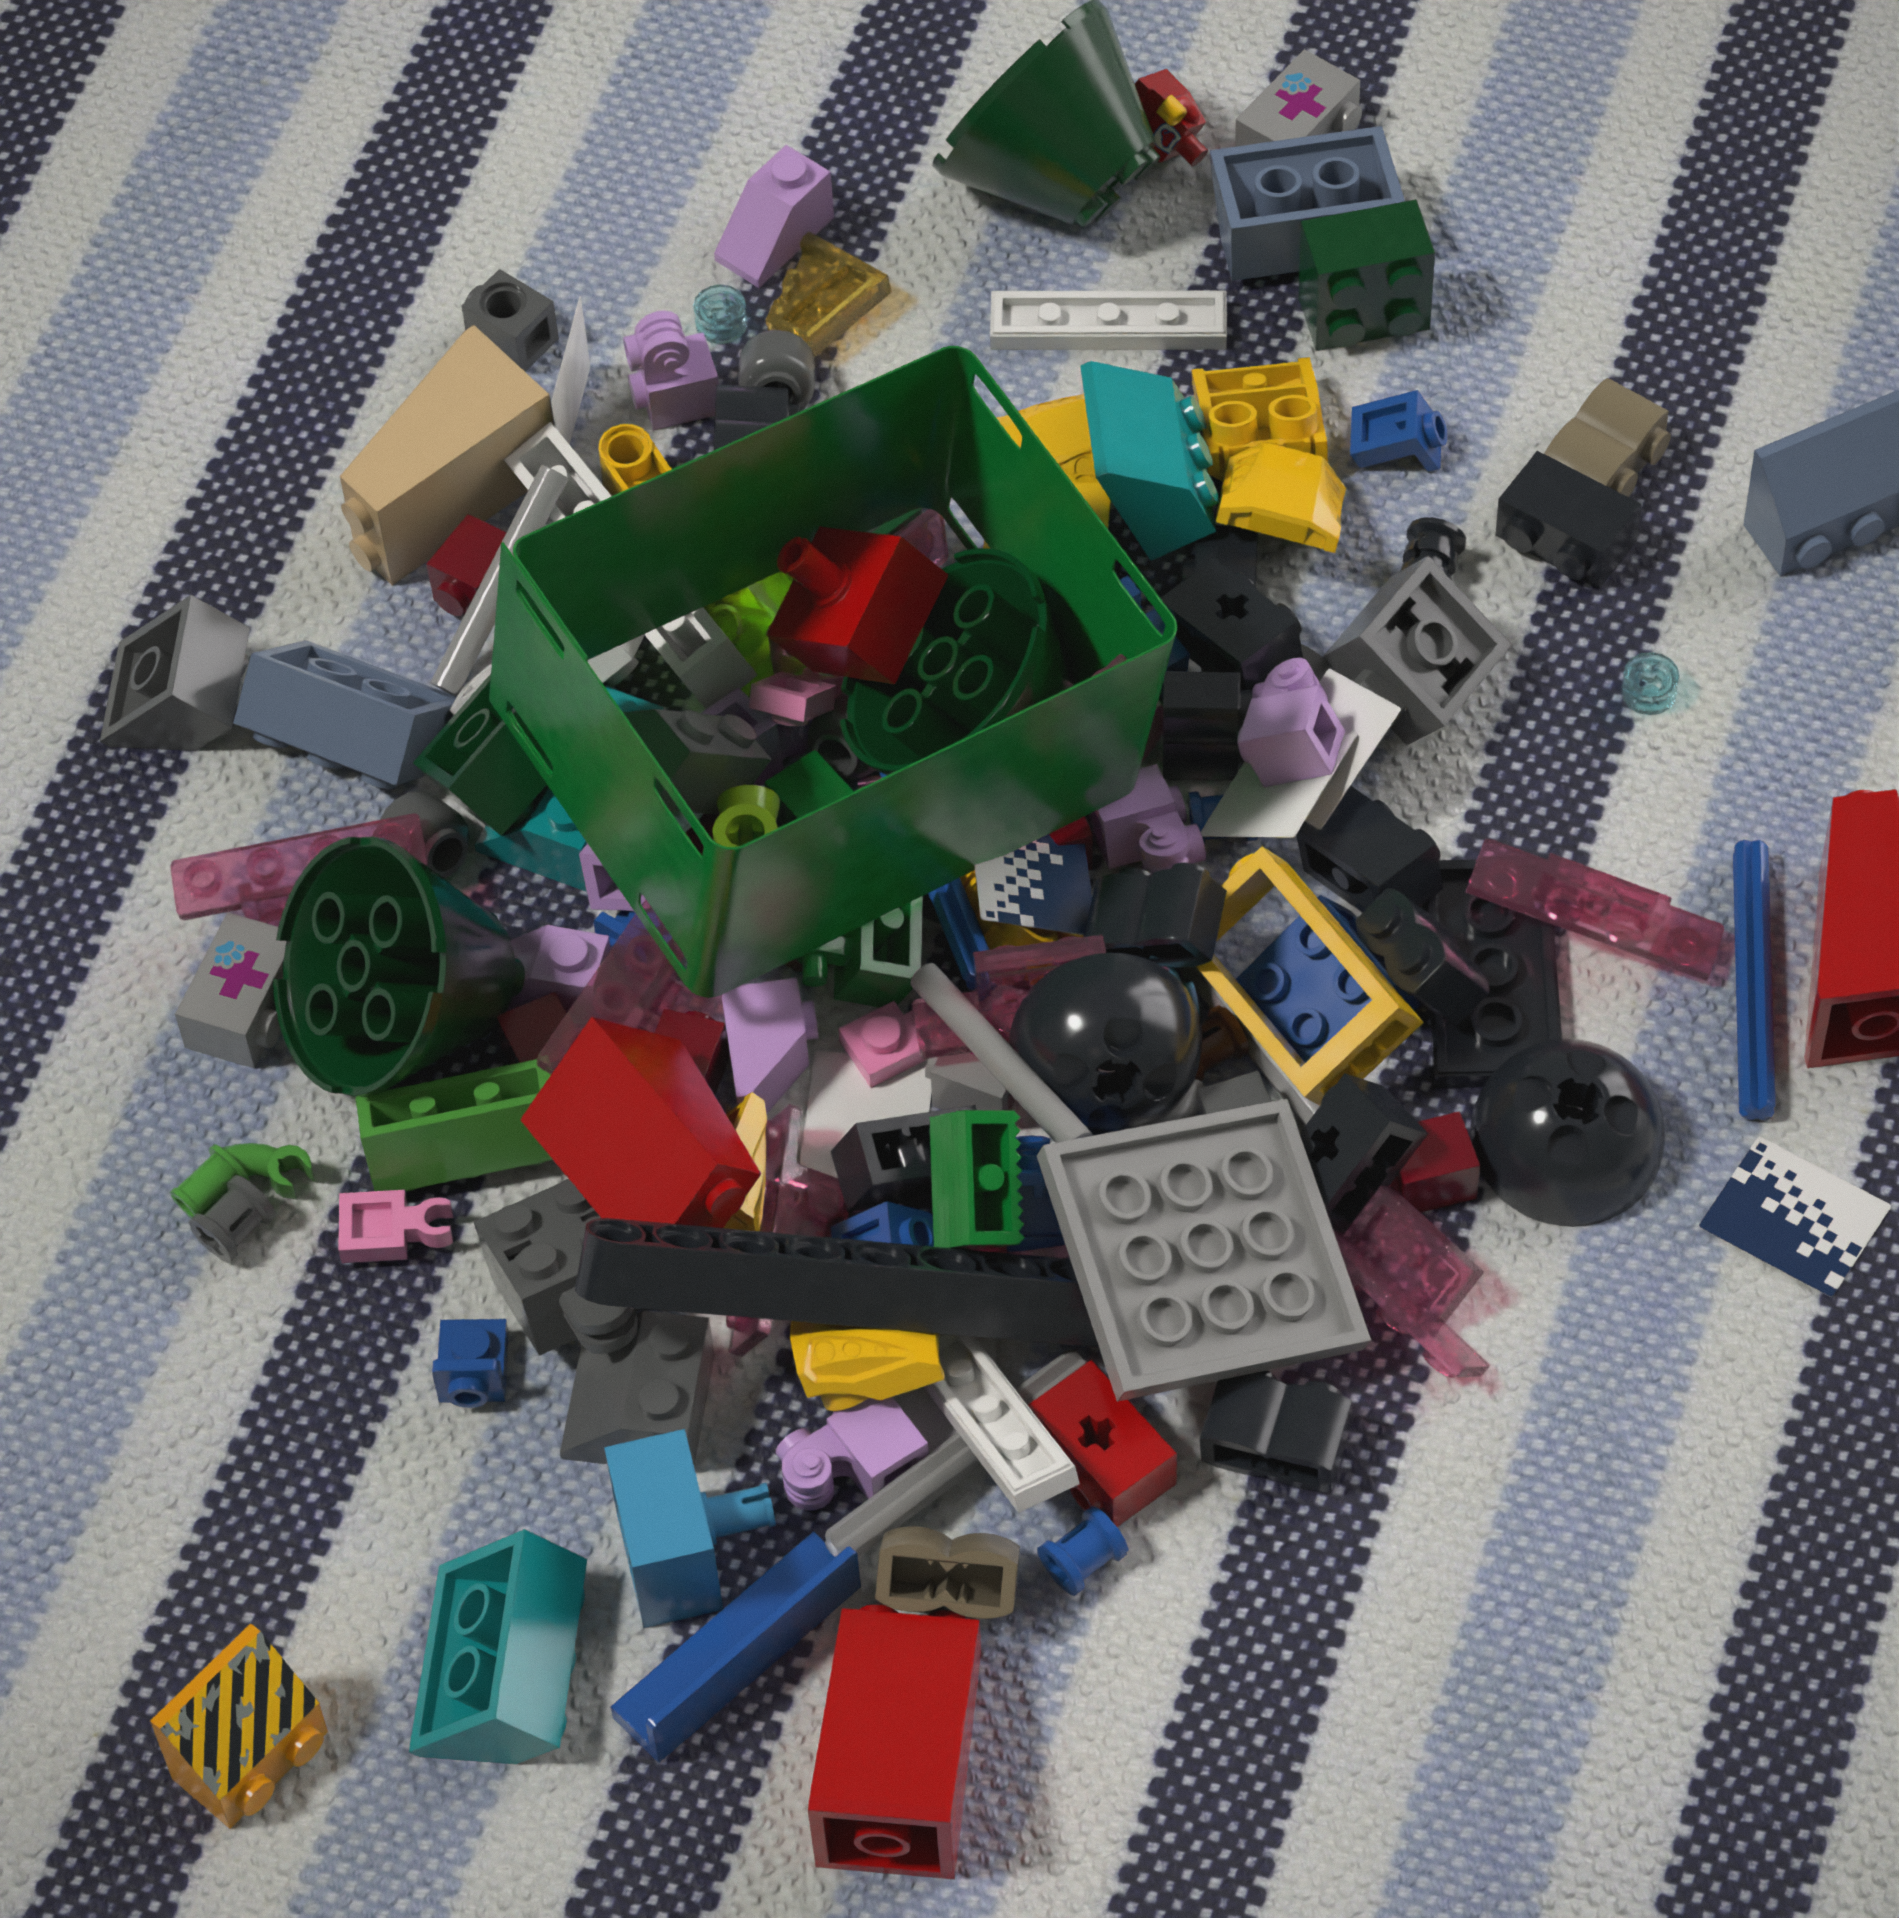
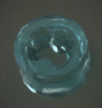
[693,284,748,344]
[1621,652,1680,715]

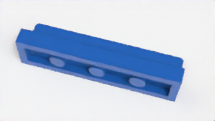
[610,1531,861,1763]

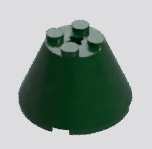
[932,0,1161,227]
[840,548,1075,775]
[273,837,525,1097]

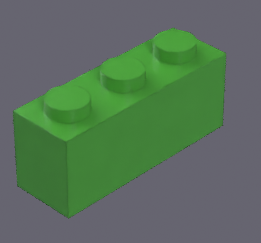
[356,1057,553,1192]

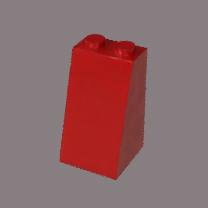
[1804,789,1899,1068]
[520,1017,762,1228]
[808,1605,981,1880]

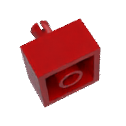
[766,527,948,684]

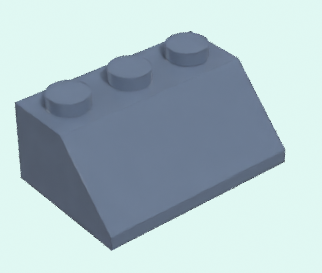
[1210,126,1405,281]
[1743,390,1899,577]
[233,640,457,789]

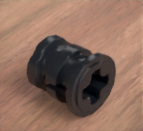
[1399,517,1467,580]

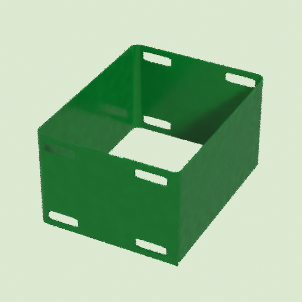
[489,346,1177,998]

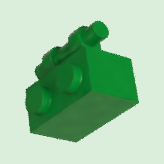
[796,896,923,1008]

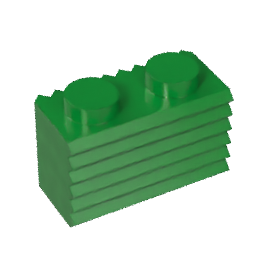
[929,1110,1025,1250]

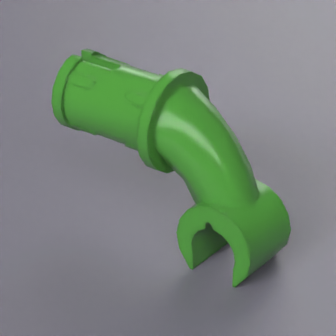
[170,1143,315,1218]

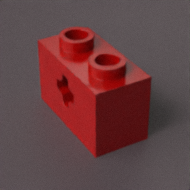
[1028,1360,1177,1527]

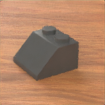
[100,595,250,751]
[623,709,771,815]
[560,1311,715,1465]

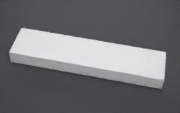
[990,291,1227,350]
[924,1334,1080,1513]

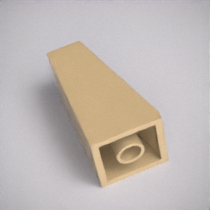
[340,325,554,585]

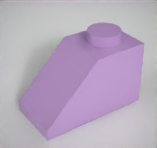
[714,145,834,288]
[506,925,615,1027]
[721,977,819,1114]

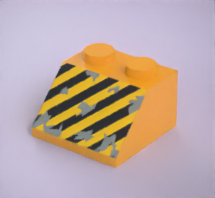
[150,1623,328,1829]

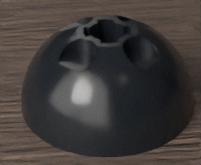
[1009,953,1203,1136]
[1470,1039,1665,1227]

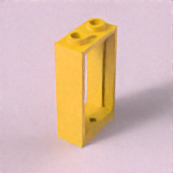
[1196,846,1424,1106]

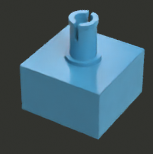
[604,1429,776,1628]

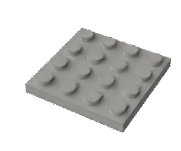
[1037,1099,1371,1402]

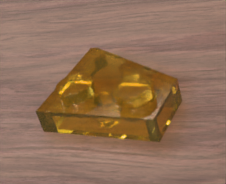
[765,231,892,358]

